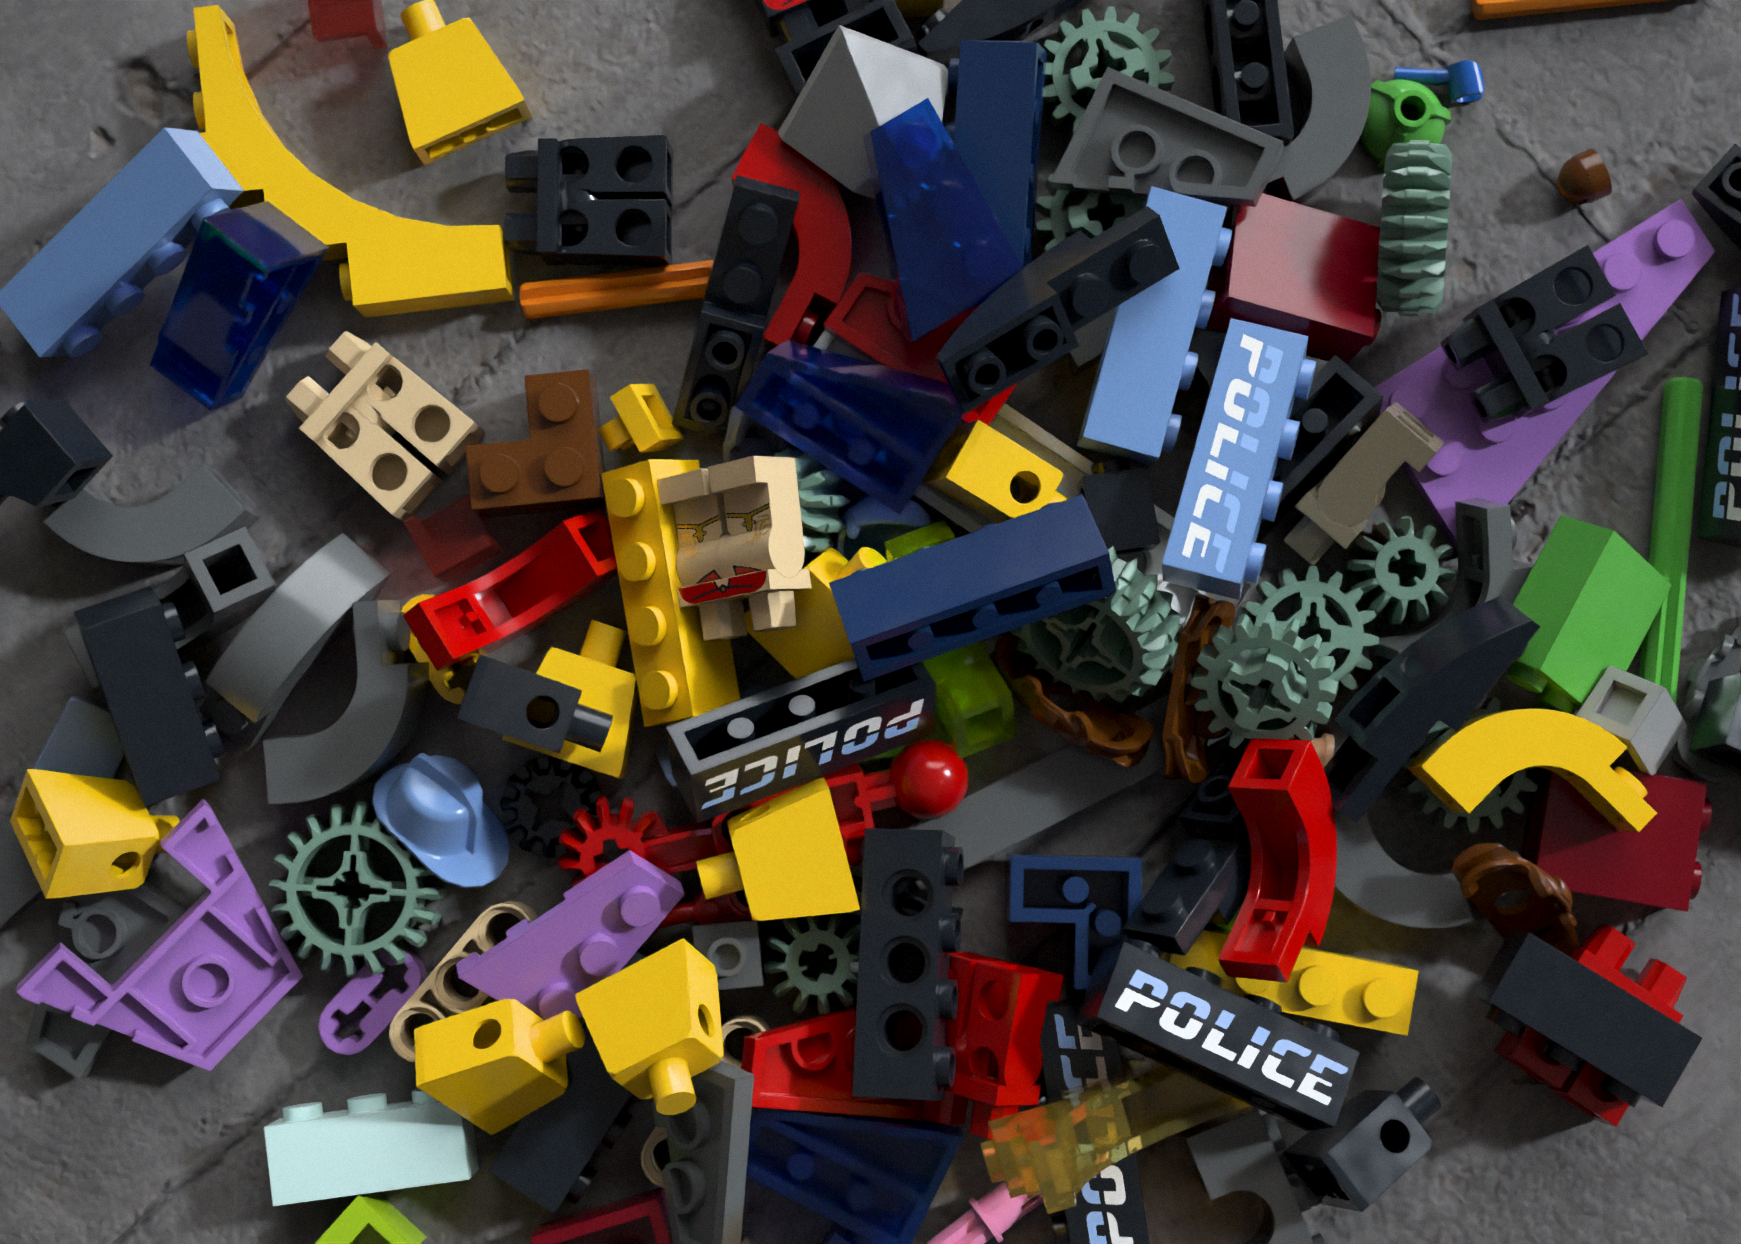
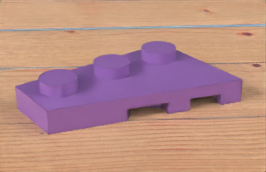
[456,850,685,1020]

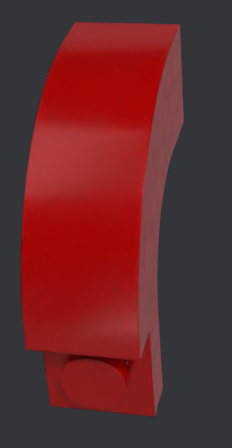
[731,123,852,360]
[403,508,618,671]
[1218,738,1337,983]

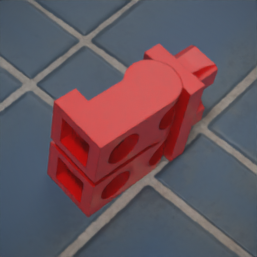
[1493,925,1687,1127]
[916,951,1064,1139]

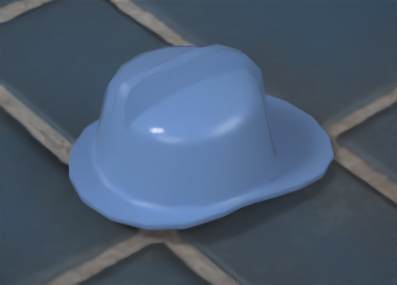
[372,753,510,888]

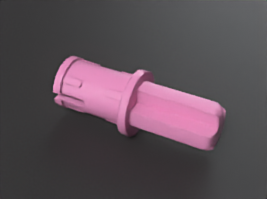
[927,1166,1047,1244]

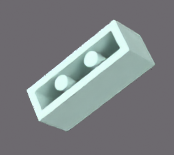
[264,1089,479,1206]

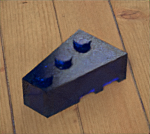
[863,98,1023,342]
[150,201,329,411]
[736,340,970,515]
[746,1107,964,1244]

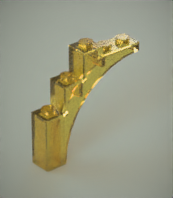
[980,1057,1251,1214]

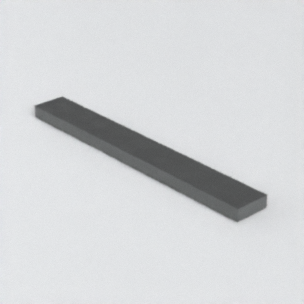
[903,609,1370,892]

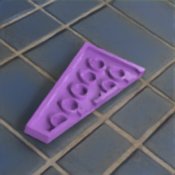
[1374,199,1715,554]

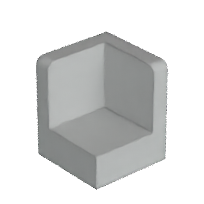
[1576,665,1687,775]

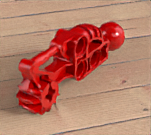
[558,739,968,934]

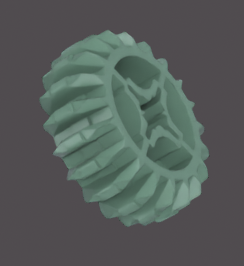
[1377,140,1452,316]
[1010,546,1181,703]
[268,802,446,977]

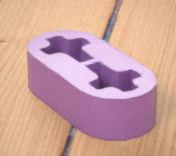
[318,948,426,1055]

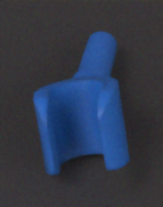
[1394,60,1485,104]

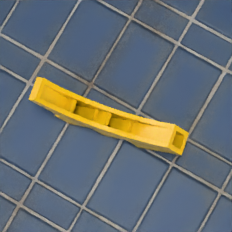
[187,5,515,318]

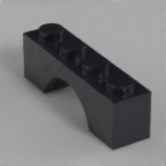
[0,398,113,507]

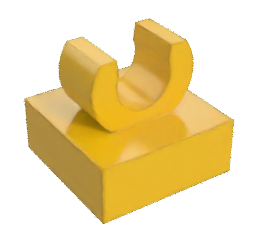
[598,384,684,453]

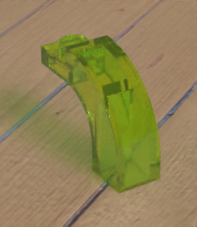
[884,519,1018,759]

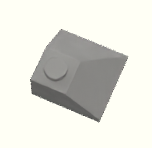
[778,25,948,210]

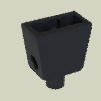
[457,654,613,753]
[1283,1077,1441,1212]

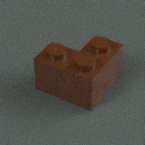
[466,369,607,518]

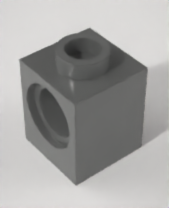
[692,919,766,990]

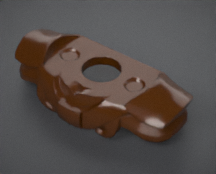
[1161,593,1236,783]
[985,631,1154,768]
[1452,843,1578,956]

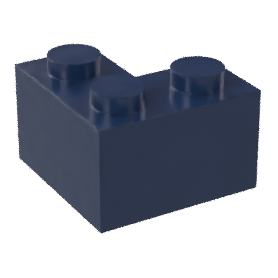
[1005,854,1142,990]

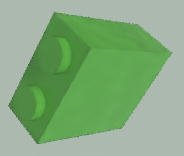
[1505,515,1672,715]

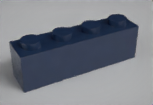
[935,39,1047,304]
[829,494,1116,682]

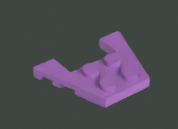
[16,799,303,1071]

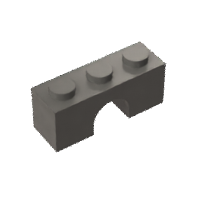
[1178,1102,1326,1244]

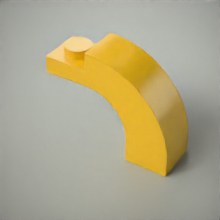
[1407,709,1657,832]

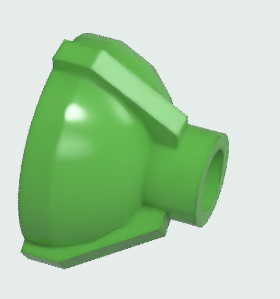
[1359,79,1451,170]

